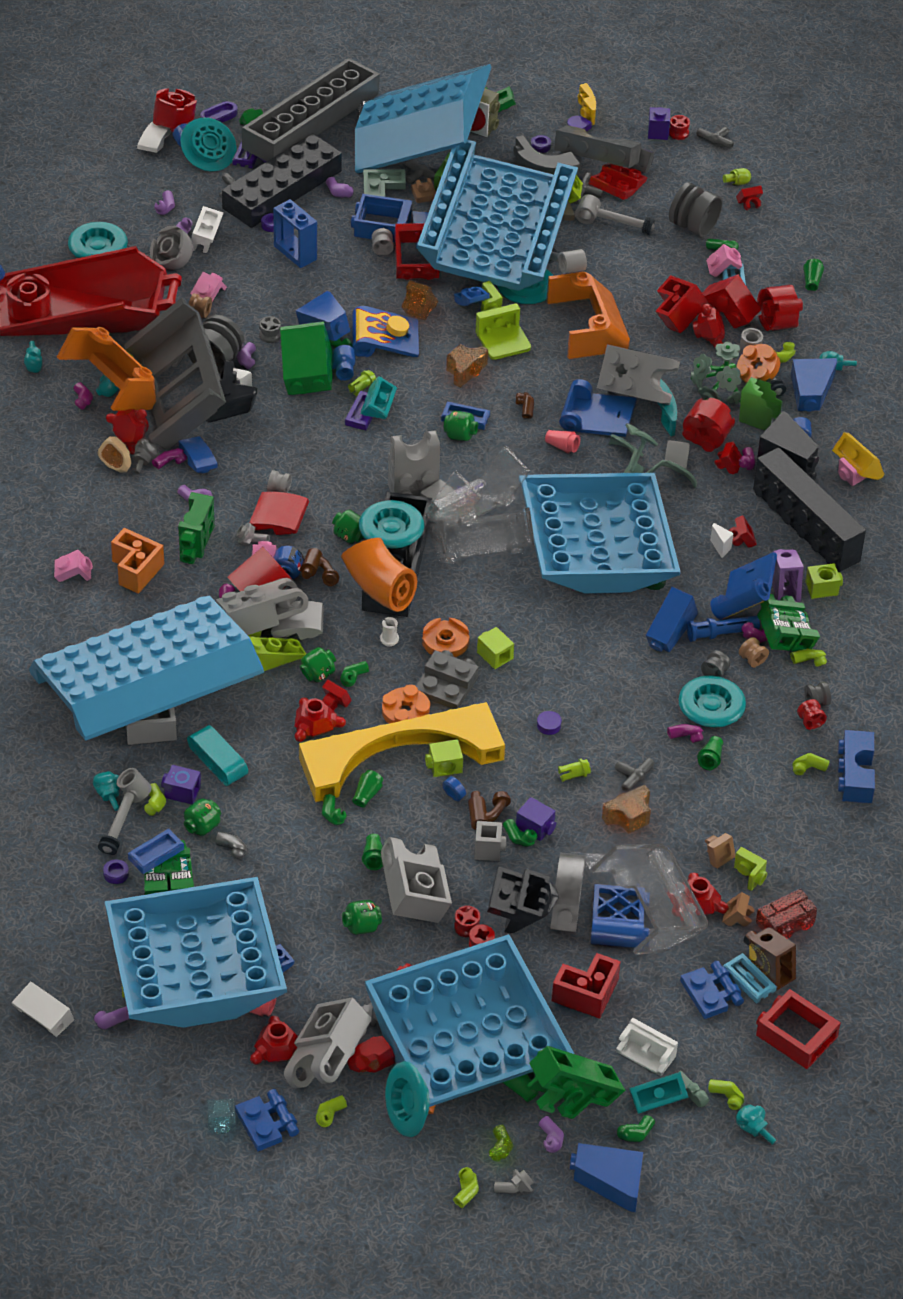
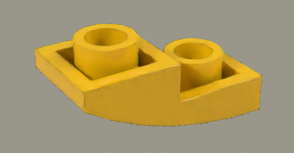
[577,83,596,125]

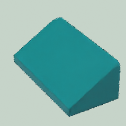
[360,376,397,419]
[629,1072,689,1114]

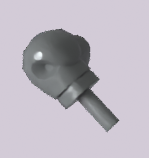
[134,438,159,474]

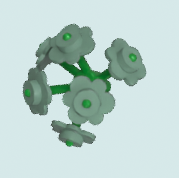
[691,341,742,404]

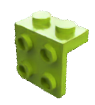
[475,303,531,360]

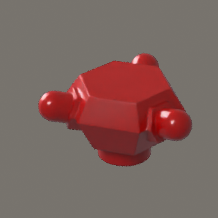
[693,304,725,348]
[106,409,149,455]
[294,697,346,742]
[672,872,729,917]
[250,1016,298,1065]

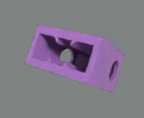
[772,549,804,602]

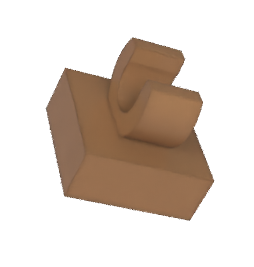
[411,178,436,203]
[705,833,736,868]
[722,892,754,926]

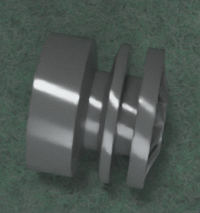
[669,182,723,237]
[187,314,245,373]

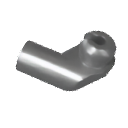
[216,832,247,859]

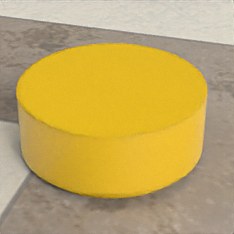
[386,316,409,337]

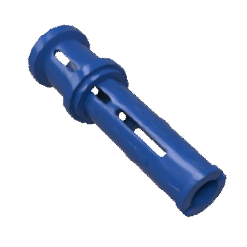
[687,615,760,642]

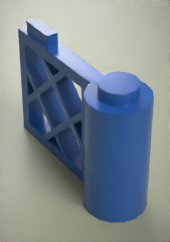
[591,884,650,948]

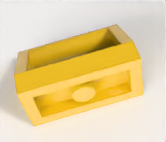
[832,432,884,480]

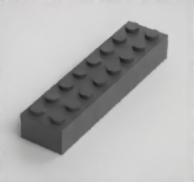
[242,58,380,161]

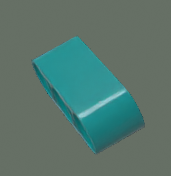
[187,725,249,786]

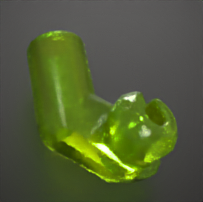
[489,1124,513,1162]

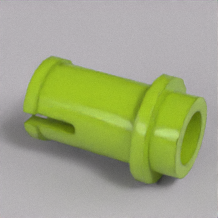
[348,370,376,396]
[558,758,591,782]

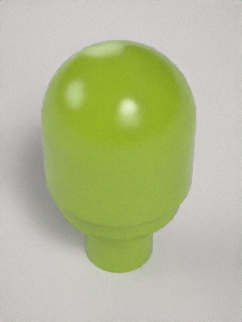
[723,168,751,185]

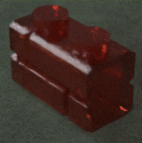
[756,889,817,939]

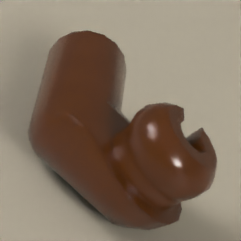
[516,392,534,419]

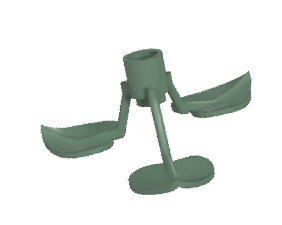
[609,423,697,488]

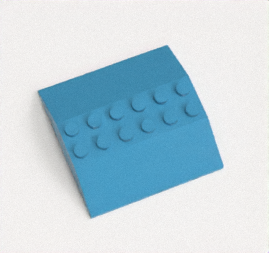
[355,64,492,173]
[520,473,680,593]
[105,877,287,1028]
[365,934,574,1107]

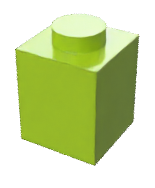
[477,627,514,669]

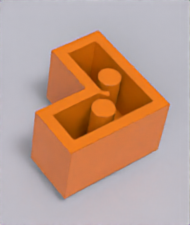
[111,528,164,594]

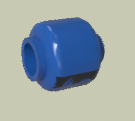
[273,546,304,580]

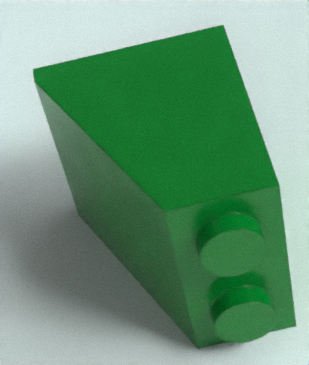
[280,321,333,395]

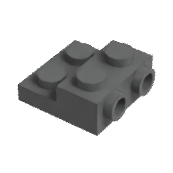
[416,650,479,709]

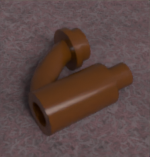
[301,548,340,586]
[468,791,511,830]

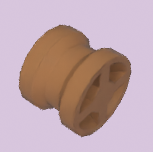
[189,293,212,318]
[739,637,769,668]

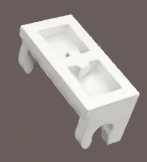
[191,206,223,253]
[12,981,74,1037]
[616,1018,678,1076]

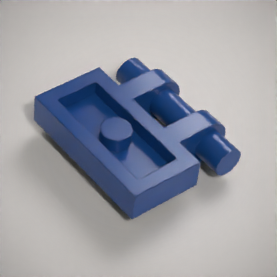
[680,961,744,1019]
[235,1089,299,1152]

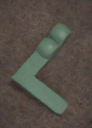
[677,1071,709,1108]

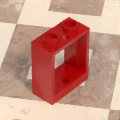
[395,223,440,280]
[756,989,841,1069]

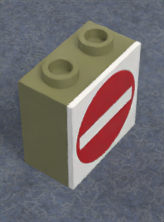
[470,88,500,137]

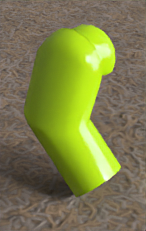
[776,342,796,363]
[790,649,827,667]
[792,753,829,776]
[144,783,166,816]
[315,1095,347,1127]
[453,1167,479,1208]

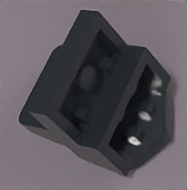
[206,361,258,423]
[487,866,559,933]

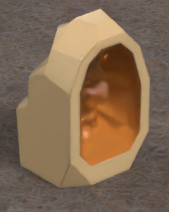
[98,437,131,473]

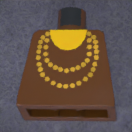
[743,928,796,991]

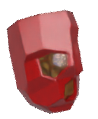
[347,1036,395,1073]

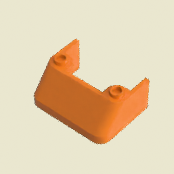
[547,272,630,359]
[57,327,156,411]

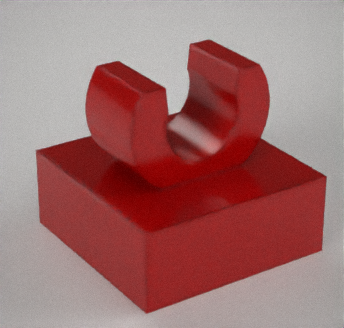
[736,185,763,210]
[714,442,742,474]
[728,515,757,548]
[322,679,352,711]

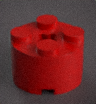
[153,88,197,132]
[6,274,52,322]
[757,284,803,331]
[682,398,735,452]

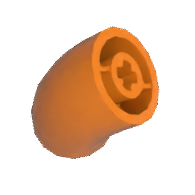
[341,538,417,612]

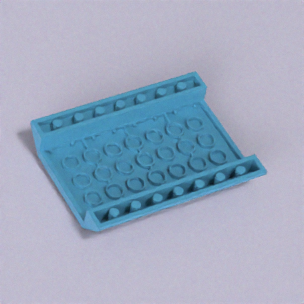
[417,140,578,291]
[29,595,264,741]

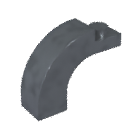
[550,853,586,932]

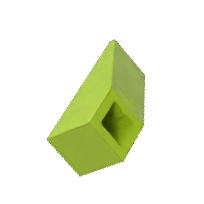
[250,637,306,671]

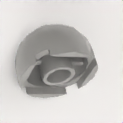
[150,225,193,270]

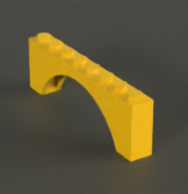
[299,702,505,802]

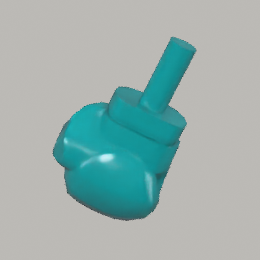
[24,341,42,373]
[819,351,857,371]
[95,374,119,397]
[93,771,120,811]
[736,1104,776,1145]

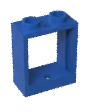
[351,194,412,244]
[273,199,317,268]

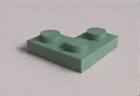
[363,169,406,197]

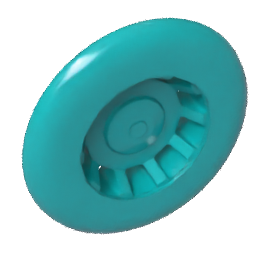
[181,118,237,171]
[68,222,128,258]
[497,269,554,304]
[359,500,424,548]
[678,676,746,727]
[385,1061,430,1137]

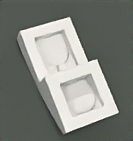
[137,122,171,153]

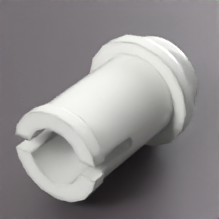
[380,617,399,646]

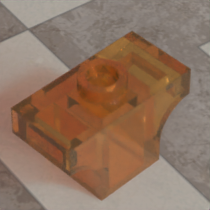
[401,280,438,320]
[446,344,488,388]
[602,785,651,834]

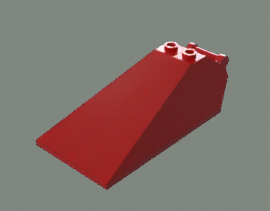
[0,246,182,336]

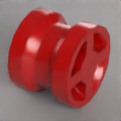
[669,115,690,140]
[797,699,827,730]
[454,906,480,938]
[469,924,495,947]

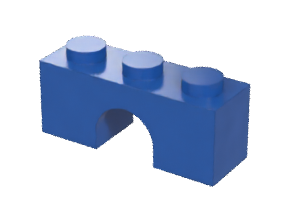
[838,730,875,803]

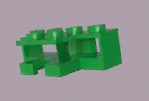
[527,1046,626,1119]

